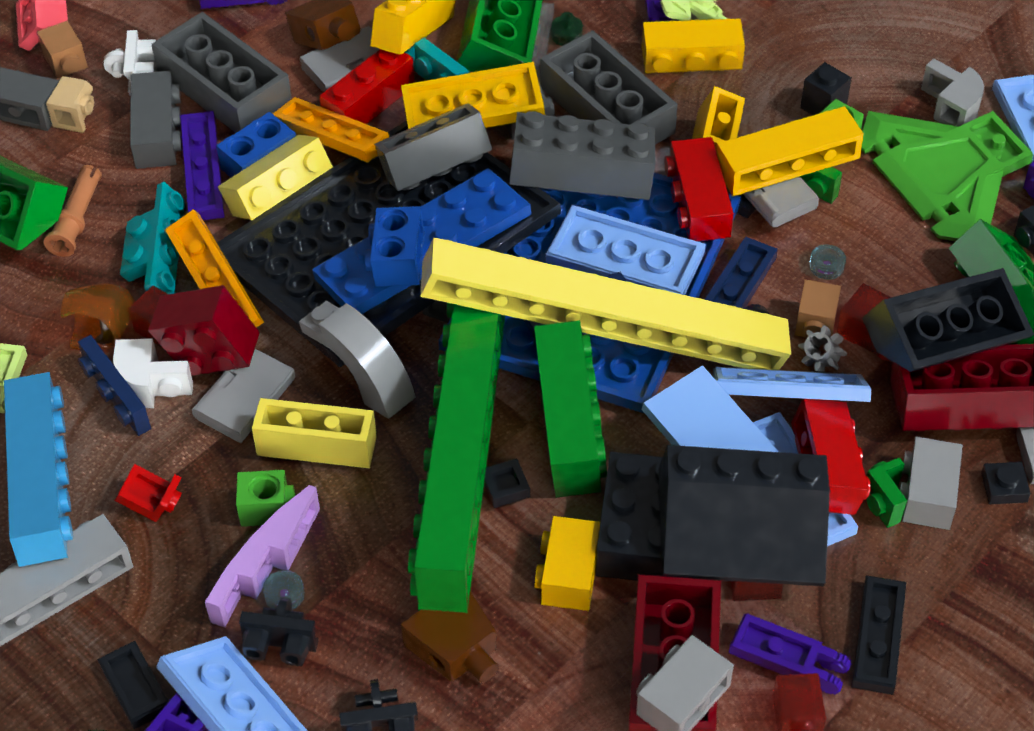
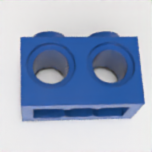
[216,111,296,178]
[365,206,425,287]

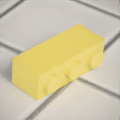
[218,134,333,220]
[252,398,377,468]

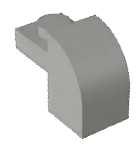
[921,59,984,126]

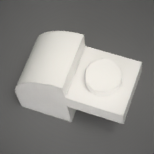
[113,338,193,408]

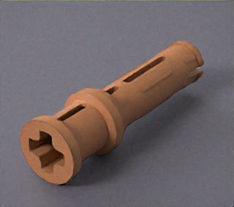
[44,165,102,257]

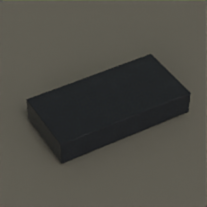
[97,641,169,730]

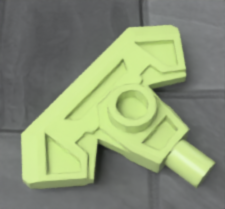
[660,0,728,21]

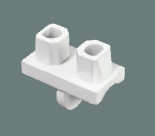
[104,30,156,95]

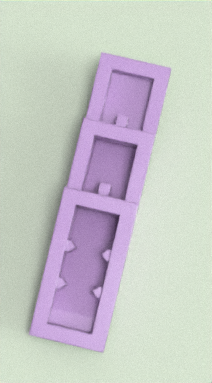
[205,485,320,627]

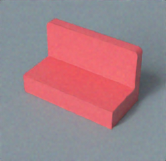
[16,0,68,52]

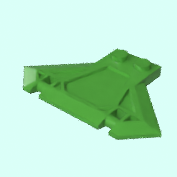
[861,111,1034,241]

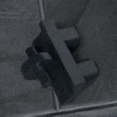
[239,598,319,666]
[339,679,418,731]

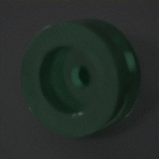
[551,12,583,46]

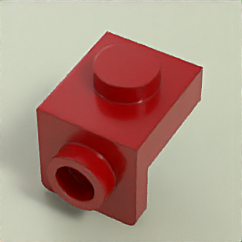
[114,464,182,522]

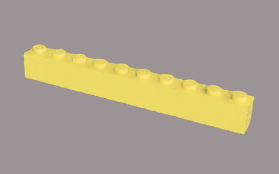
[420,237,791,370]

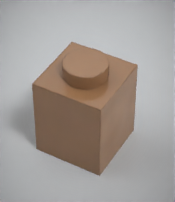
[37,21,88,79]
[795,280,841,338]

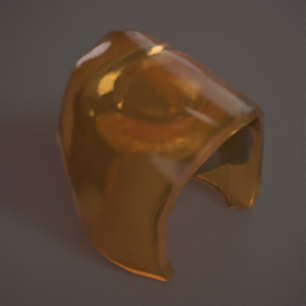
[61,283,136,350]

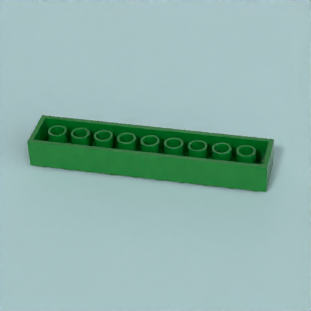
[408,303,506,613]

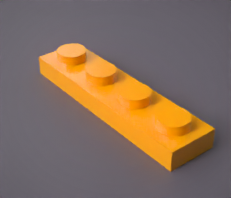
[273,97,389,162]
[165,209,264,328]

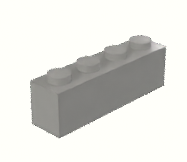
[0,514,134,646]

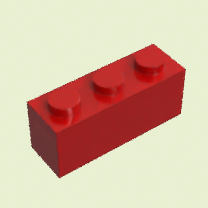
[319,49,415,124]
[664,137,734,241]
[791,398,871,515]

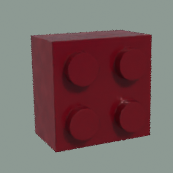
[148,285,260,375]

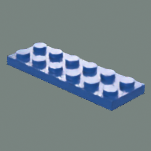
[312,168,532,314]

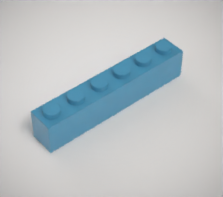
[4,372,73,567]

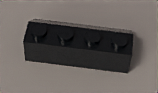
[862,268,1034,372]

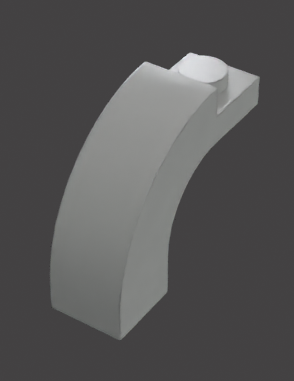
[299,301,416,419]

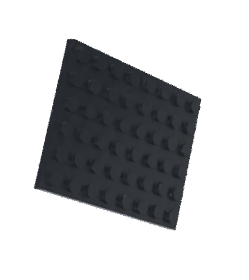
[217,120,561,368]

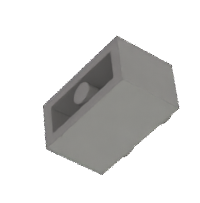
[899,437,963,530]
[636,635,734,731]

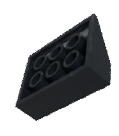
[658,445,830,587]

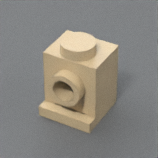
[46,76,94,133]

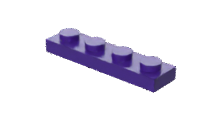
[180,111,225,220]

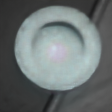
[809,244,846,279]
[263,570,305,610]

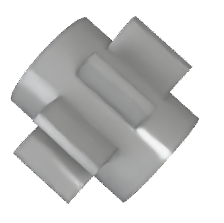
[798,325,847,372]

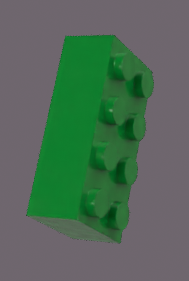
[534,320,607,498]

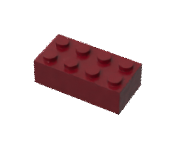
[890,344,1034,431]
[628,575,721,731]

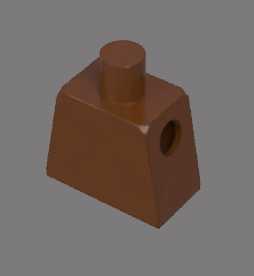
[284,0,361,50]
[401,591,499,683]

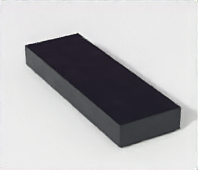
[852,575,906,695]

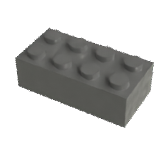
[151,12,292,133]
[540,30,678,144]
[509,111,656,200]

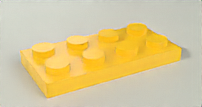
[401,62,545,129]

